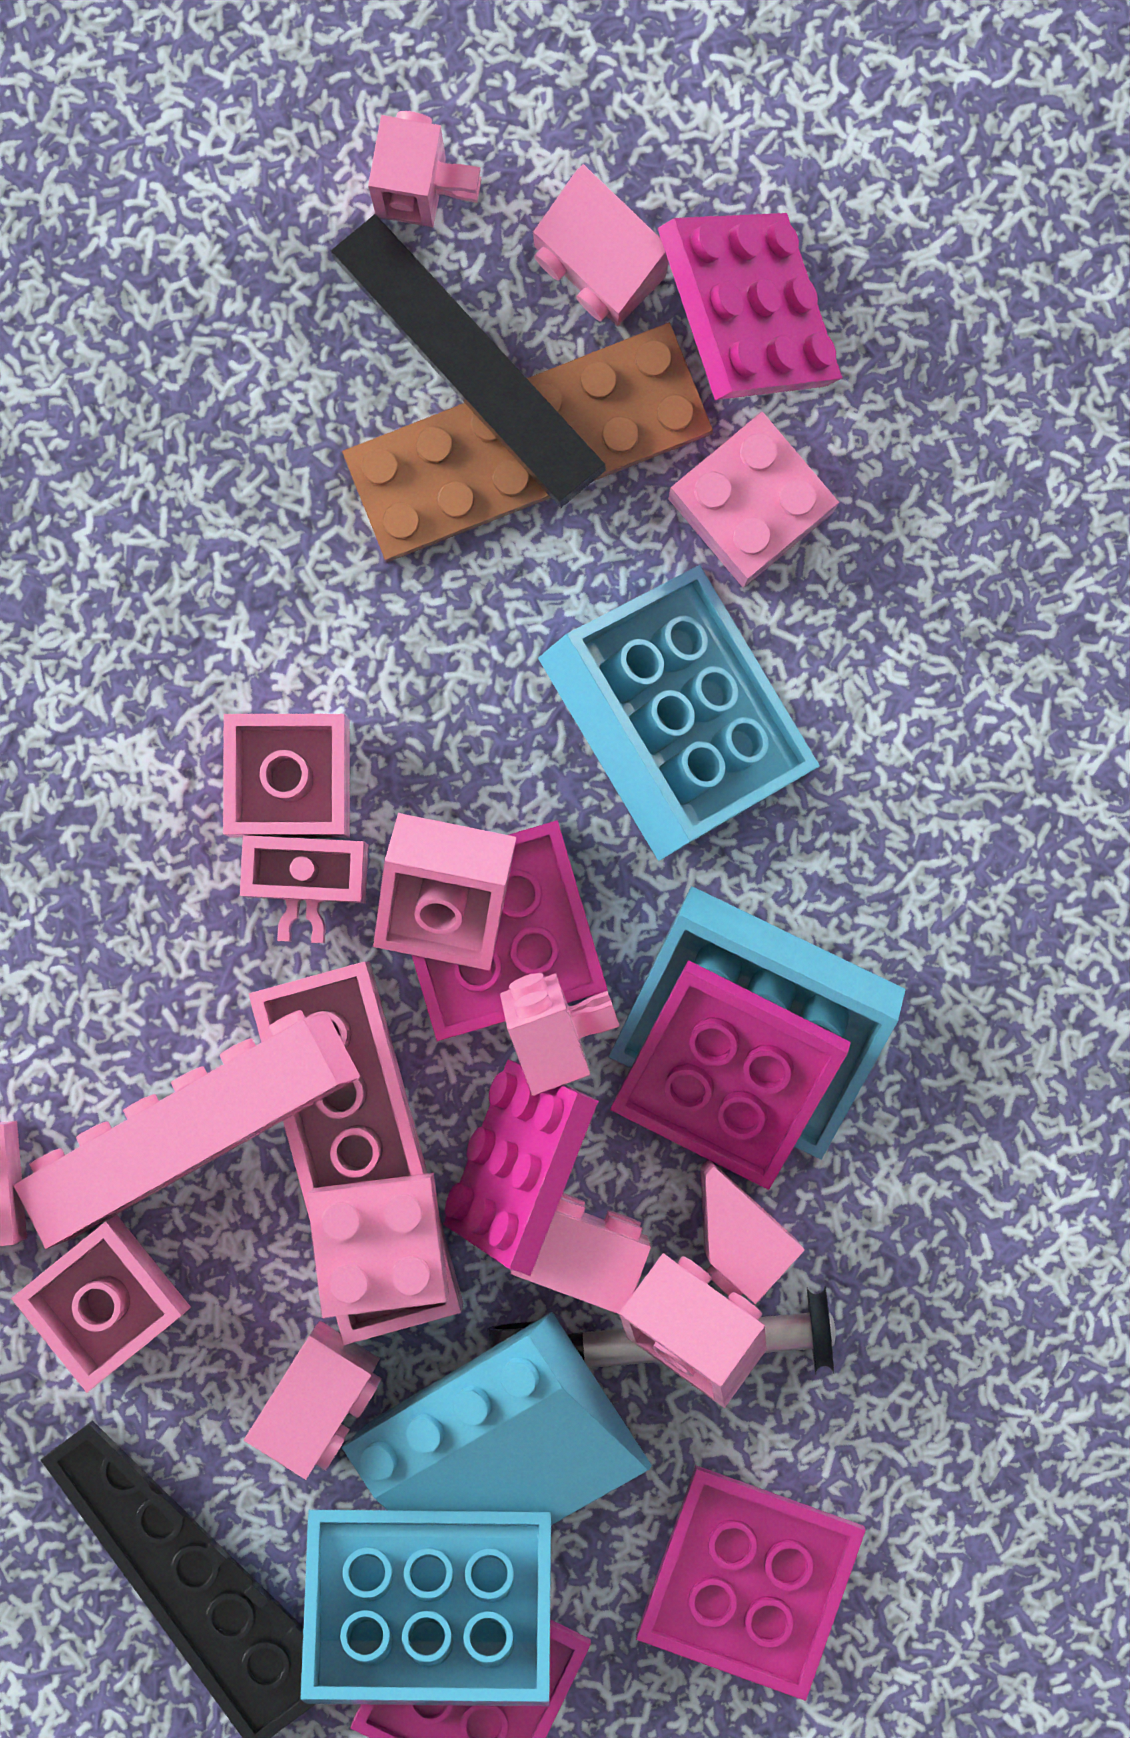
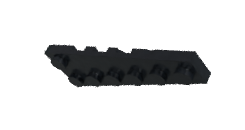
[40,1420,315,1738]

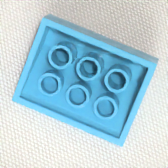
[538,565,820,861]
[609,886,905,1160]
[342,1312,652,1525]
[301,1510,551,1706]

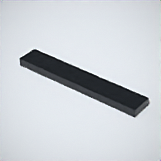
[331,214,606,508]

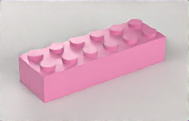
[248,961,464,1345]

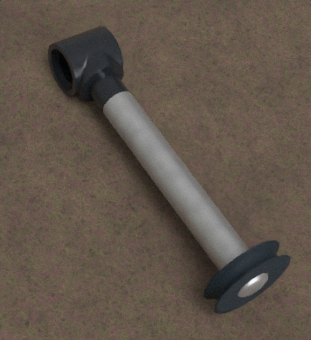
[487,1287,836,1375]

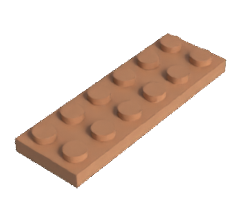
[342,322,713,563]

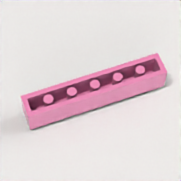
[13,1010,360,1249]

